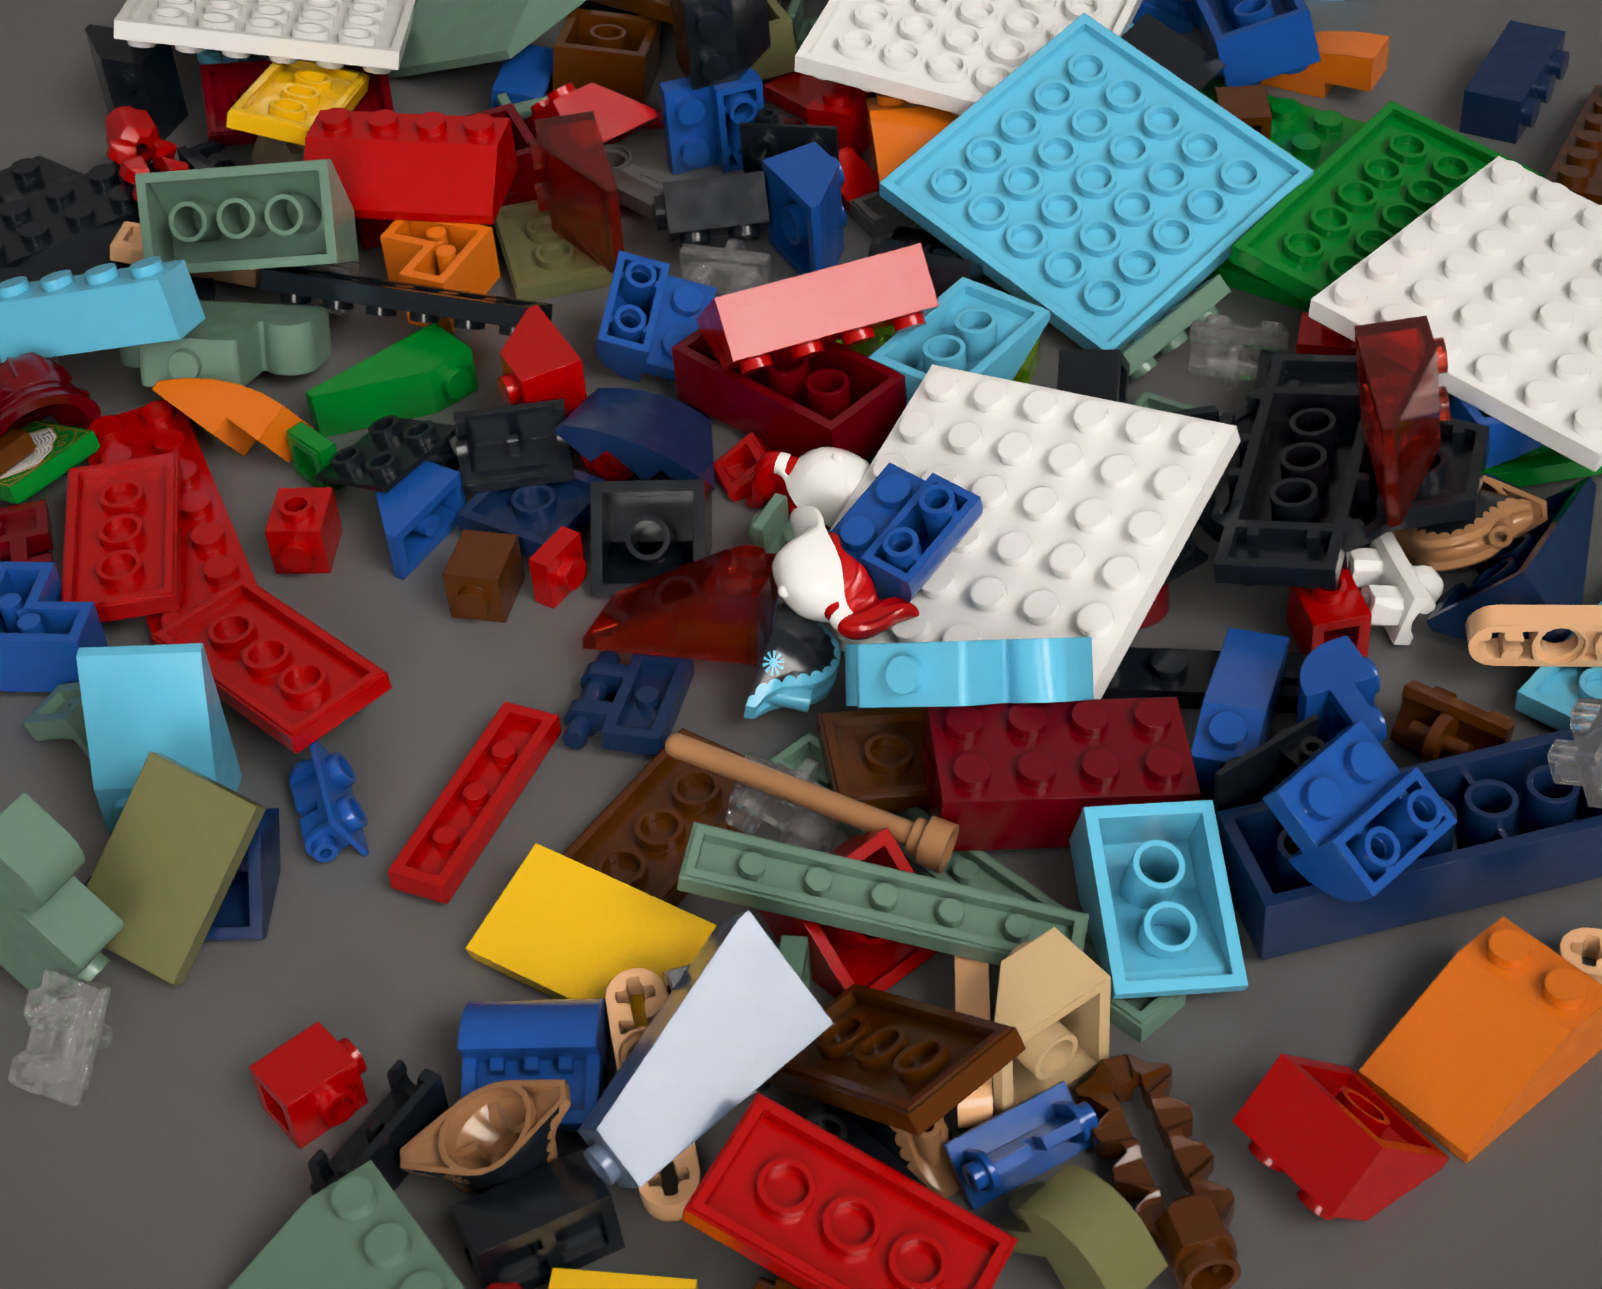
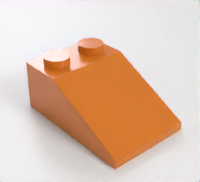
[865,93,959,187]
[1358,916,1602,1164]

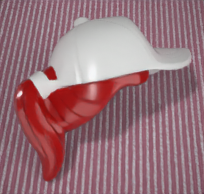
[745,447,870,530]
[772,505,920,640]

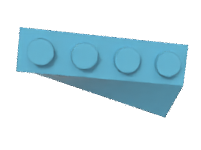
[0,256,206,363]

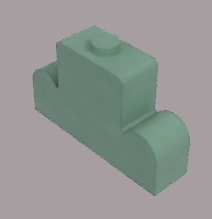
[119,300,332,387]
[0,792,124,1005]

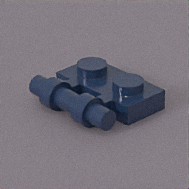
[562,649,695,756]

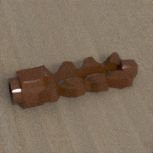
[1075,1053,1241,1289]

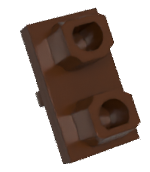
[1389,679,1515,763]

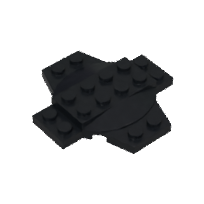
[0,156,160,272]
[1171,354,1490,589]

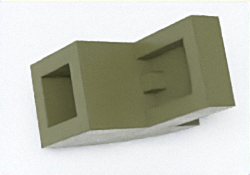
[992,1163,1168,1289]

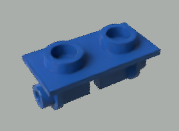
[289,740,369,862]
[942,1081,1098,1210]

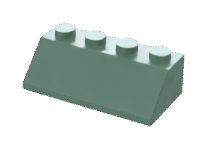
[135,159,359,274]

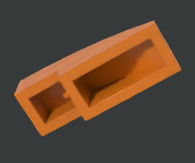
[1260,31,1390,99]
[152,378,314,463]

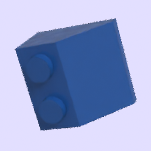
[762,141,847,275]

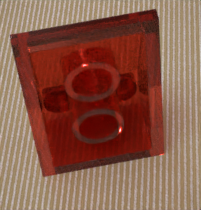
[528,111,624,274]
[1354,315,1450,528]
[583,545,778,665]

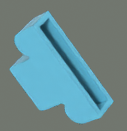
[844,637,1094,708]

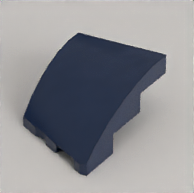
[555,388,715,491]

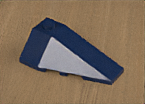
[1426,476,1597,643]

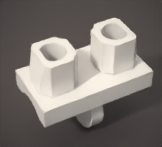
[1347,532,1444,645]

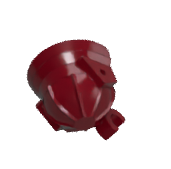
[0,352,101,437]

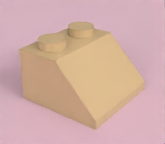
[993,927,1111,1117]

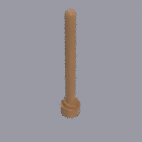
[664,733,959,874]

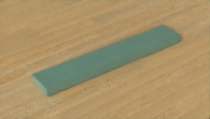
[677,822,1089,966]

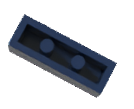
[1459,20,1570,144]

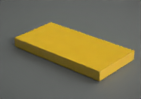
[226,59,370,146]
[465,843,717,1028]

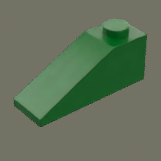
[305,323,479,437]

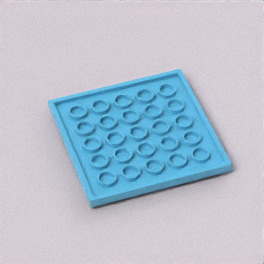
[879,13,1314,350]

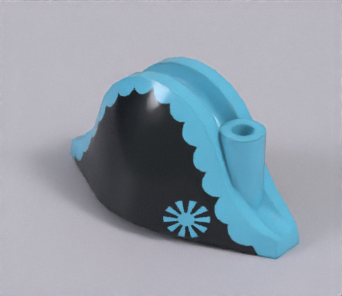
[743,594,841,719]

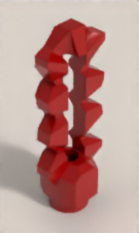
[105,106,189,202]

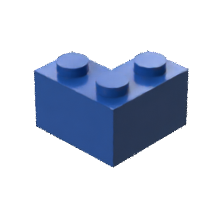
[0,561,109,692]

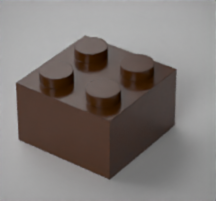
[553,8,661,104]

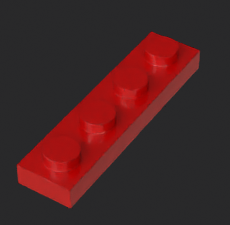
[387,701,561,904]

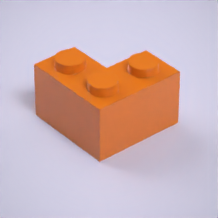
[380,220,500,334]

